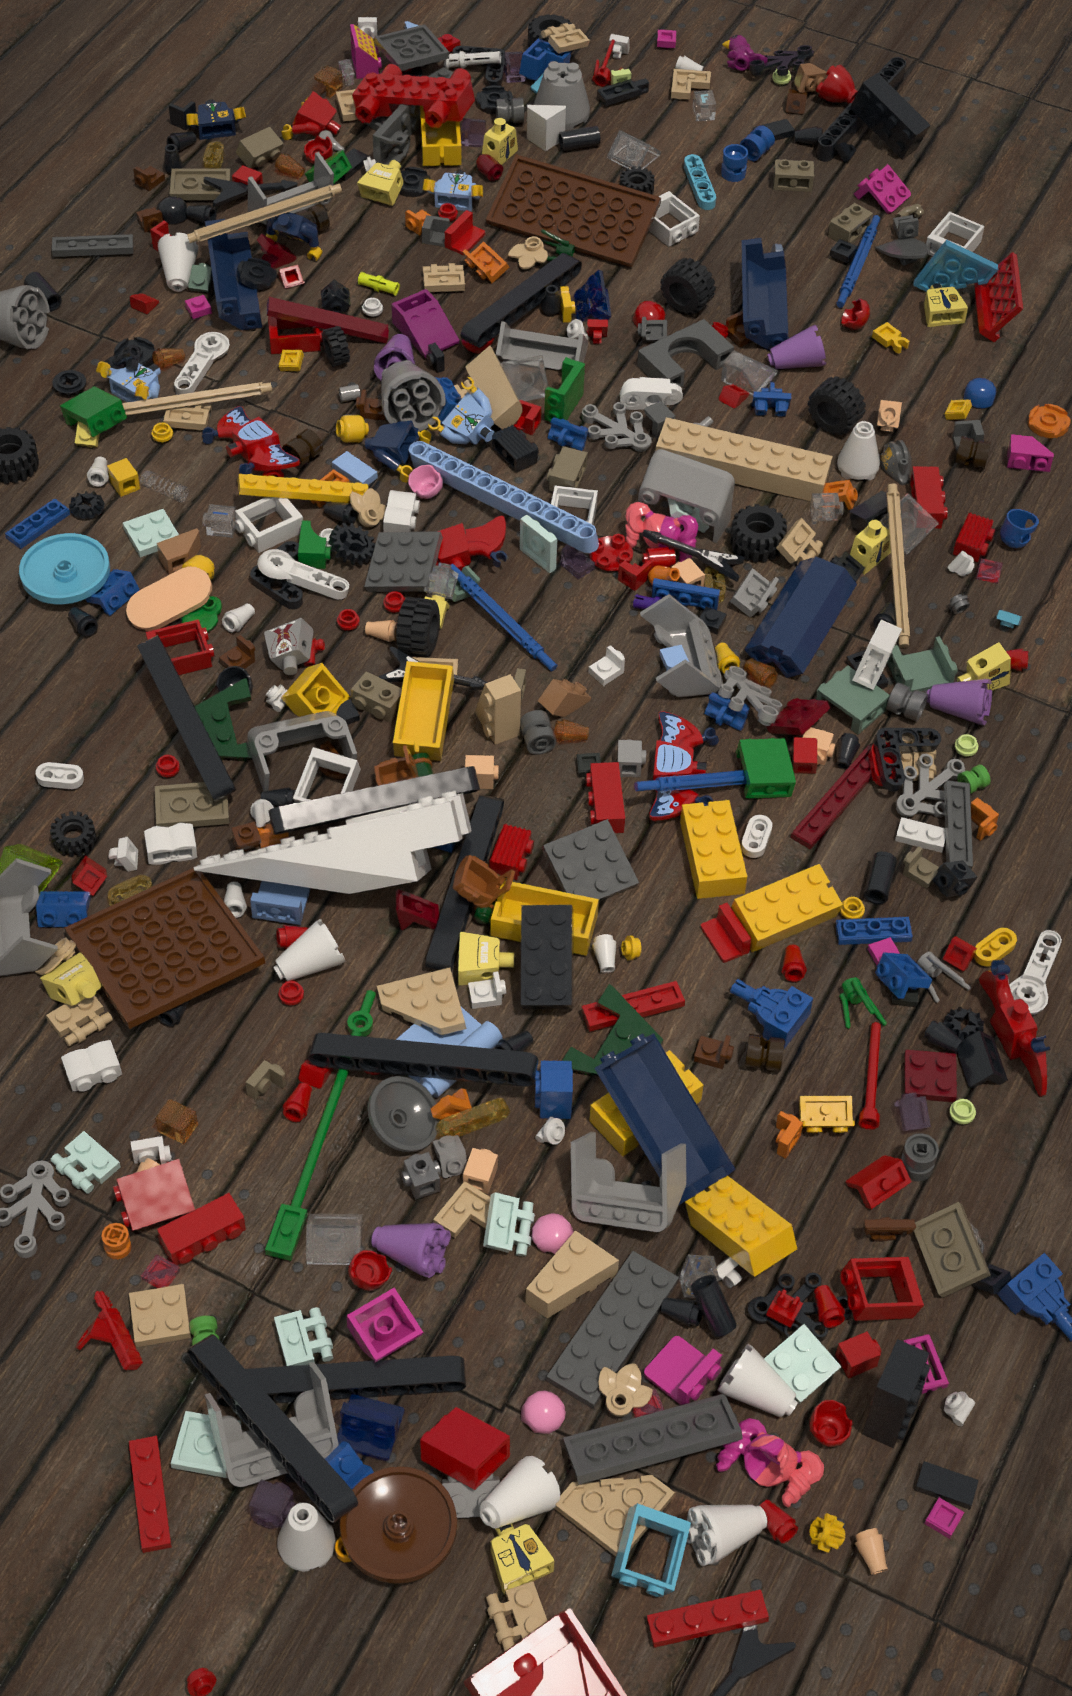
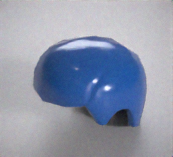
[963,378,996,408]

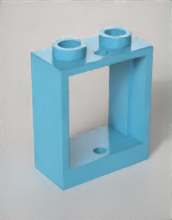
[611,1503,691,1597]

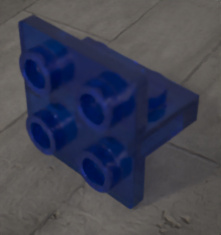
[574,270,611,322]
[337,1394,405,1461]

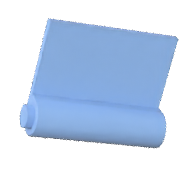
[396,1007,503,1098]

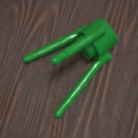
[839,977,887,1029]

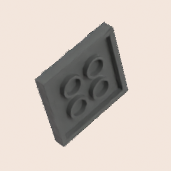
[374,24,449,71]
[364,532,443,592]
[542,819,639,901]

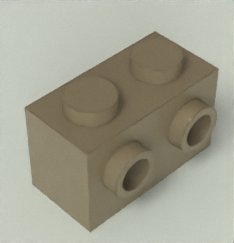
[236,127,284,169]
[773,159,814,192]
[828,203,873,244]
[547,446,588,493]
[351,671,402,723]

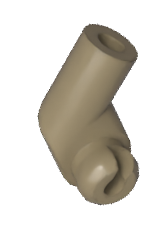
[895,204,924,218]

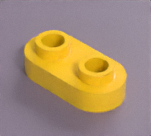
[973,928,1017,966]

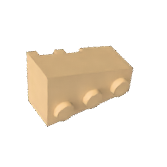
[475,674,521,745]
[526,1230,619,1318]

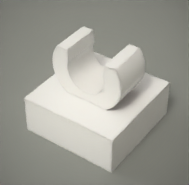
[358,17,377,38]
[609,34,630,59]
[109,837,138,872]
[708,1257,742,1289]

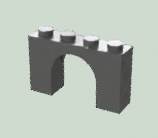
[637,319,734,387]

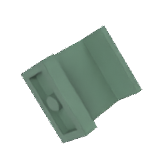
[887,636,958,692]
[816,666,890,735]

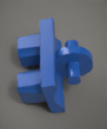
[752,382,791,417]
[548,417,588,451]
[704,692,749,731]

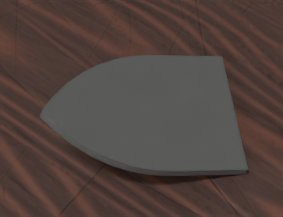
[875,237,928,266]

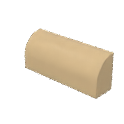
[465,346,522,429]

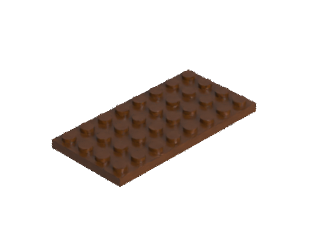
[486,154,662,268]

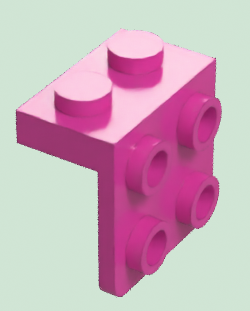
[854,164,911,214]
[644,1336,722,1405]

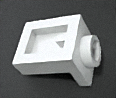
[588,645,625,686]
[468,971,506,1009]
[131,1136,172,1164]

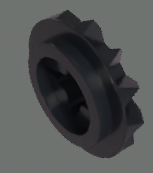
[52,370,87,396]
[69,491,105,519]
[944,1006,984,1040]

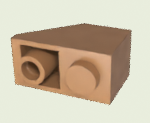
[794,63,827,93]
[157,528,201,575]
[538,679,592,717]

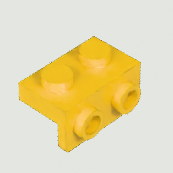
[799,1096,855,1133]

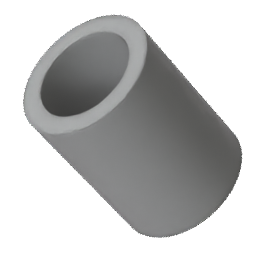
[339,384,360,402]

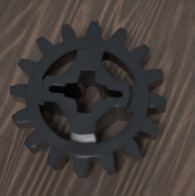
[328,523,376,565]

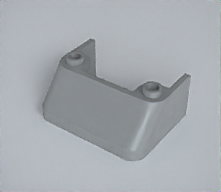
[248,152,334,225]
[496,321,588,370]
[638,449,735,543]
[640,594,723,697]
[247,711,357,791]
[0,858,58,976]
[571,1132,686,1232]
[205,1362,338,1487]

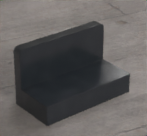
[958,1030,1008,1088]

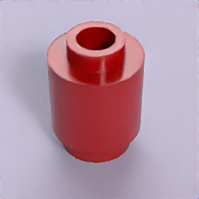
[642,547,676,569]

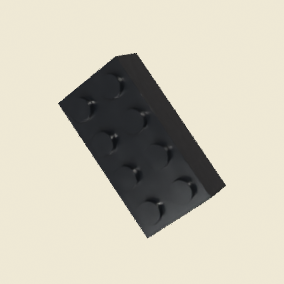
[850,73,931,160]
[521,905,574,1009]
[862,1339,931,1449]

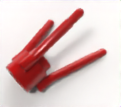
[592,39,622,87]

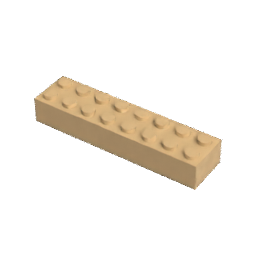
[655,417,832,504]

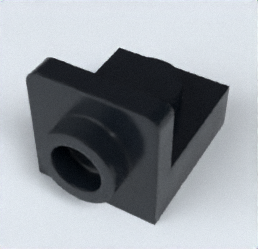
[830,551,865,582]

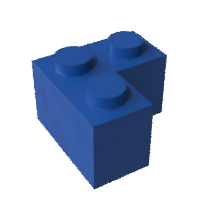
[519,38,572,80]
[535,1061,573,1119]

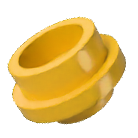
[152,422,173,442]
[840,897,865,919]
[621,935,641,960]

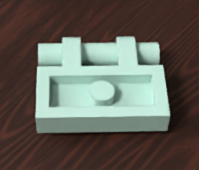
[51,1131,121,1193]
[483,1192,535,1257]
[274,1307,333,1366]

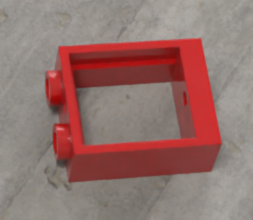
[268,307,323,354]
[145,619,215,675]
[840,1257,924,1321]

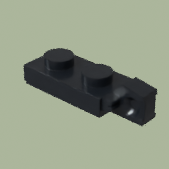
[597,78,649,106]

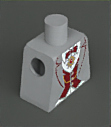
[264,618,313,675]

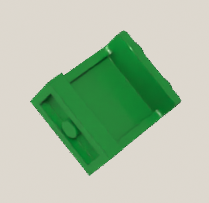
[544,357,585,422]
[60,386,127,437]
[736,738,796,798]

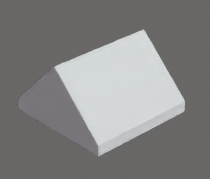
[527,105,566,151]

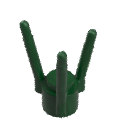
[540,229,575,261]

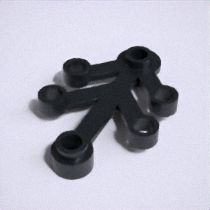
[749,45,814,76]
[748,1272,853,1341]

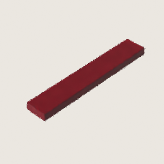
[267,297,389,343]
[790,745,886,850]

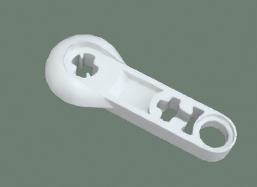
[174,332,230,395]
[257,549,349,600]
[1010,930,1062,1015]

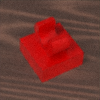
[587,319,608,344]
[943,936,977,971]
[766,1290,803,1328]

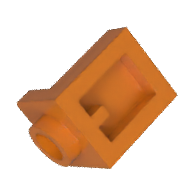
[405,210,431,236]
[822,480,858,510]
[431,1088,472,1124]
[776,1111,803,1159]

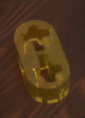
[203,141,225,169]
[704,566,726,603]
[108,875,153,906]

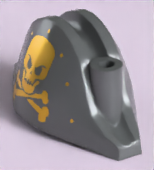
[880,440,912,485]

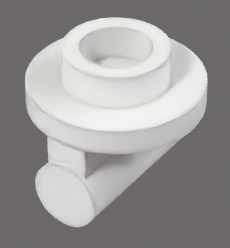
[567,319,588,340]
[948,551,974,577]
[266,685,287,712]
[250,799,274,827]
[535,1117,565,1144]
[944,1392,975,1426]

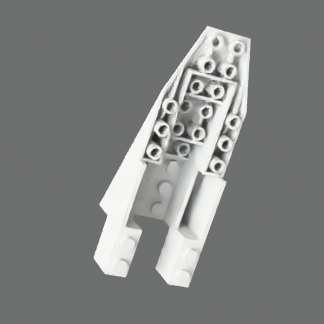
[194,790,472,894]

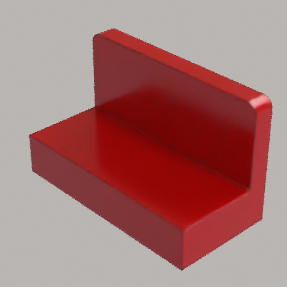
[445,210,485,255]
[700,903,751,963]
[846,1155,911,1209]

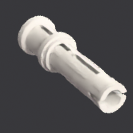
[444,51,501,70]

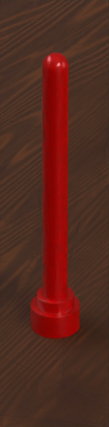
[859,1022,881,1130]

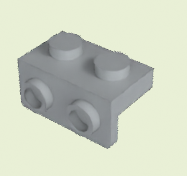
[730,568,779,618]
[442,1474,500,1518]

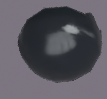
[157,196,188,224]
[216,666,254,695]

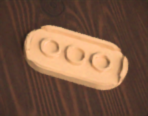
[126,567,212,631]

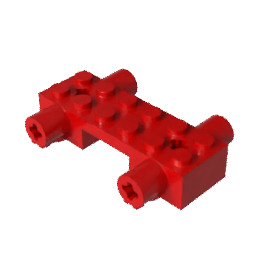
[352,64,475,128]

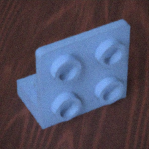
[250,881,311,925]

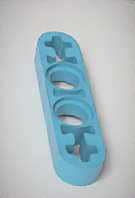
[684,154,716,210]

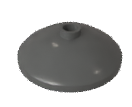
[368,1076,440,1152]

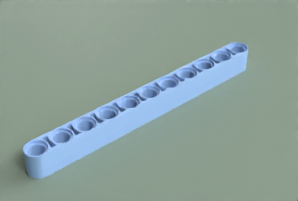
[409,441,599,553]

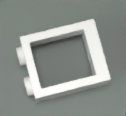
[649,191,700,247]
[926,212,984,256]
[551,486,598,525]
[234,497,303,553]
[852,620,902,690]
[293,747,361,803]

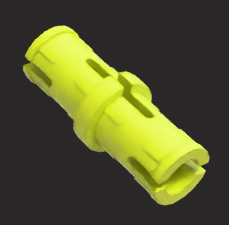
[358,272,400,296]

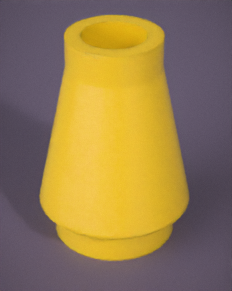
[715,643,740,674]

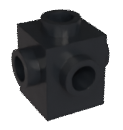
[321,279,351,314]
[932,860,978,897]

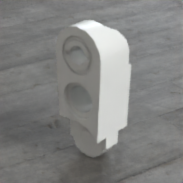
[619,377,683,410]

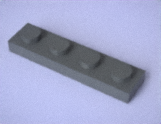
[52,234,134,257]
[944,781,973,869]

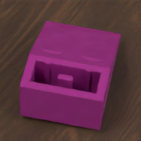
[392,289,460,358]

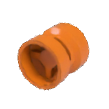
[101,1223,132,1260]

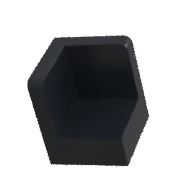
[169,101,196,130]

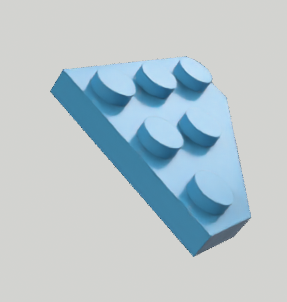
[913,240,998,291]

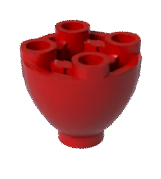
[816,64,858,104]

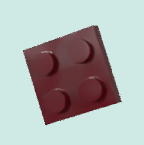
[766,698,830,735]
[904,1049,957,1103]

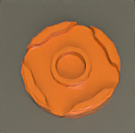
[1027,404,1071,438]

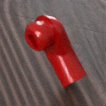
[304,638,325,667]

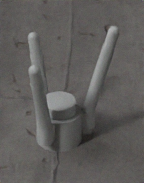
[917,952,971,1003]

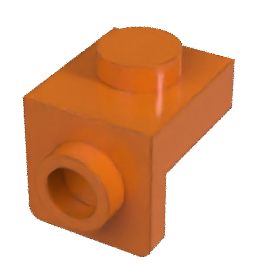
[970,797,999,840]

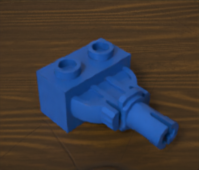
[730,979,813,1049]
[997,1253,1072,1342]

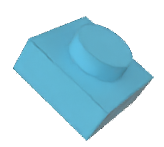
[997,610,1022,628]

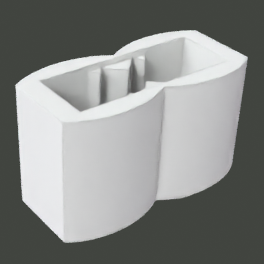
[383,490,420,532]
[144,823,197,865]
[61,1040,122,1091]

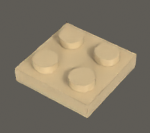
[129,1284,191,1347]

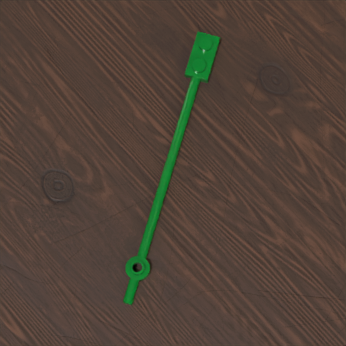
[265,990,376,1261]

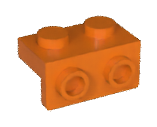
[463,241,510,283]

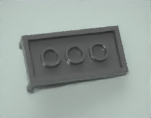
[373,104,420,165]

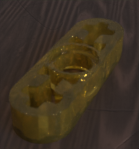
[436,1098,510,1138]

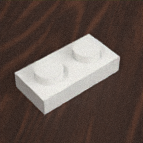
[895,817,946,853]

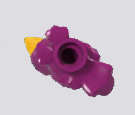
[722,34,767,71]

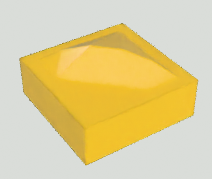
[278,350,304,371]
[945,400,972,420]

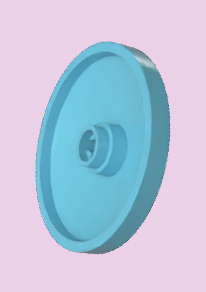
[19,533,110,604]

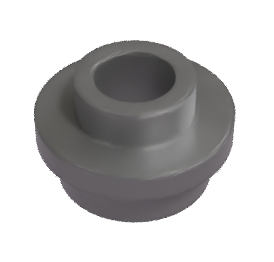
[948,594,970,614]

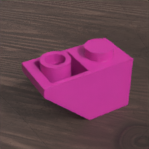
[1007,434,1054,472]

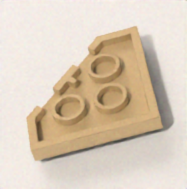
[377,968,466,1035]
[554,1475,675,1556]

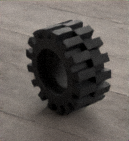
[619,166,655,195]
[321,326,350,367]
[50,811,96,857]

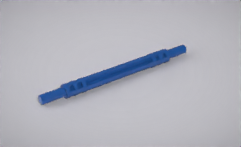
[836,215,880,308]
[447,564,558,672]
[634,770,747,792]

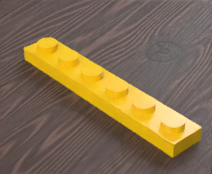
[238,474,368,503]

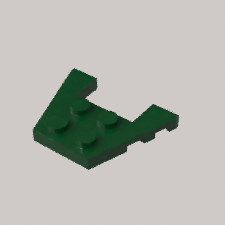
[195,678,267,762]
[562,984,663,1076]

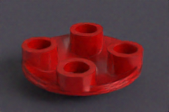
[589,534,633,571]

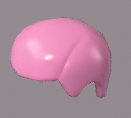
[408,465,443,499]
[532,1213,574,1254]
[521,1391,566,1434]

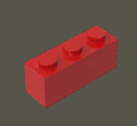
[910,466,947,529]
[586,762,625,833]
[157,1193,246,1267]

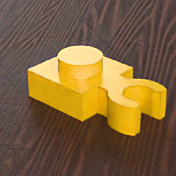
[560,286,575,323]
[872,322,909,354]

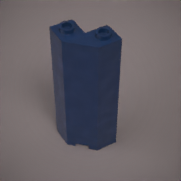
[205,219,262,330]
[741,238,789,350]
[744,557,857,678]
[594,1033,736,1205]

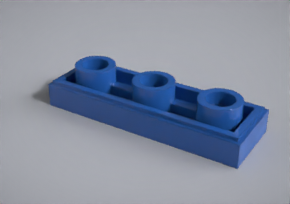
[5,498,70,549]
[652,578,720,610]
[835,917,913,945]

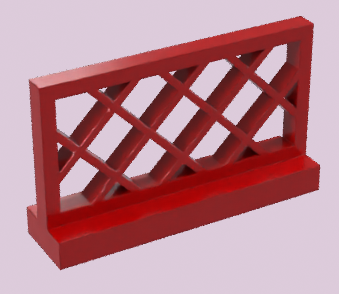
[974,252,1023,342]

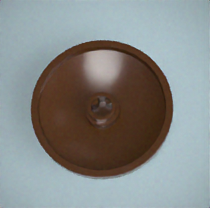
[340,1467,457,1583]

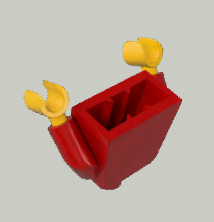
[281,91,341,140]

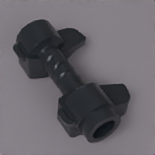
[104,344,141,371]

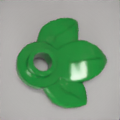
[182,596,222,632]

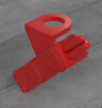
[75,1291,143,1370]

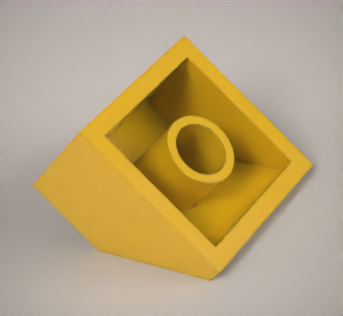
[281,663,350,717]

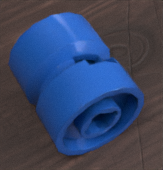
[740,126,775,161]
[721,144,748,182]

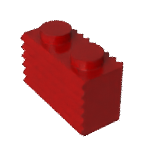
[953,513,995,562]
[489,824,534,880]

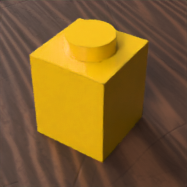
[107,458,140,497]

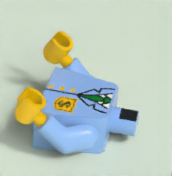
[422,170,483,211]
[96,361,161,402]
[428,377,495,444]

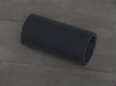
[559,126,601,151]
[24,272,62,312]
[864,851,897,904]
[691,1275,737,1337]

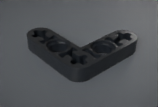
[452,46,506,87]
[250,541,303,610]
[873,728,941,792]

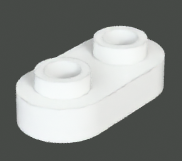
[36,762,84,789]
[741,815,772,858]

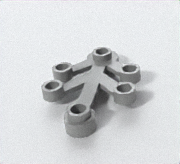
[581,402,651,452]
[718,666,782,726]
[896,754,965,818]
[0,1161,70,1258]

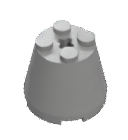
[533,61,590,130]
[0,285,50,349]
[381,360,445,431]

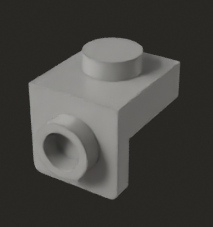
[433,1135,467,1178]

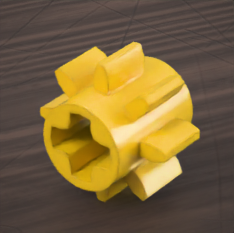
[809,1513,845,1553]

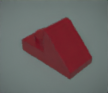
[257,234,297,269]
[396,889,439,930]

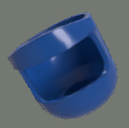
[1000,509,1039,548]

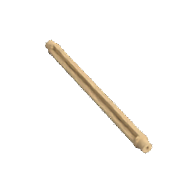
[187,184,342,243]
[122,382,272,416]
[886,483,910,648]

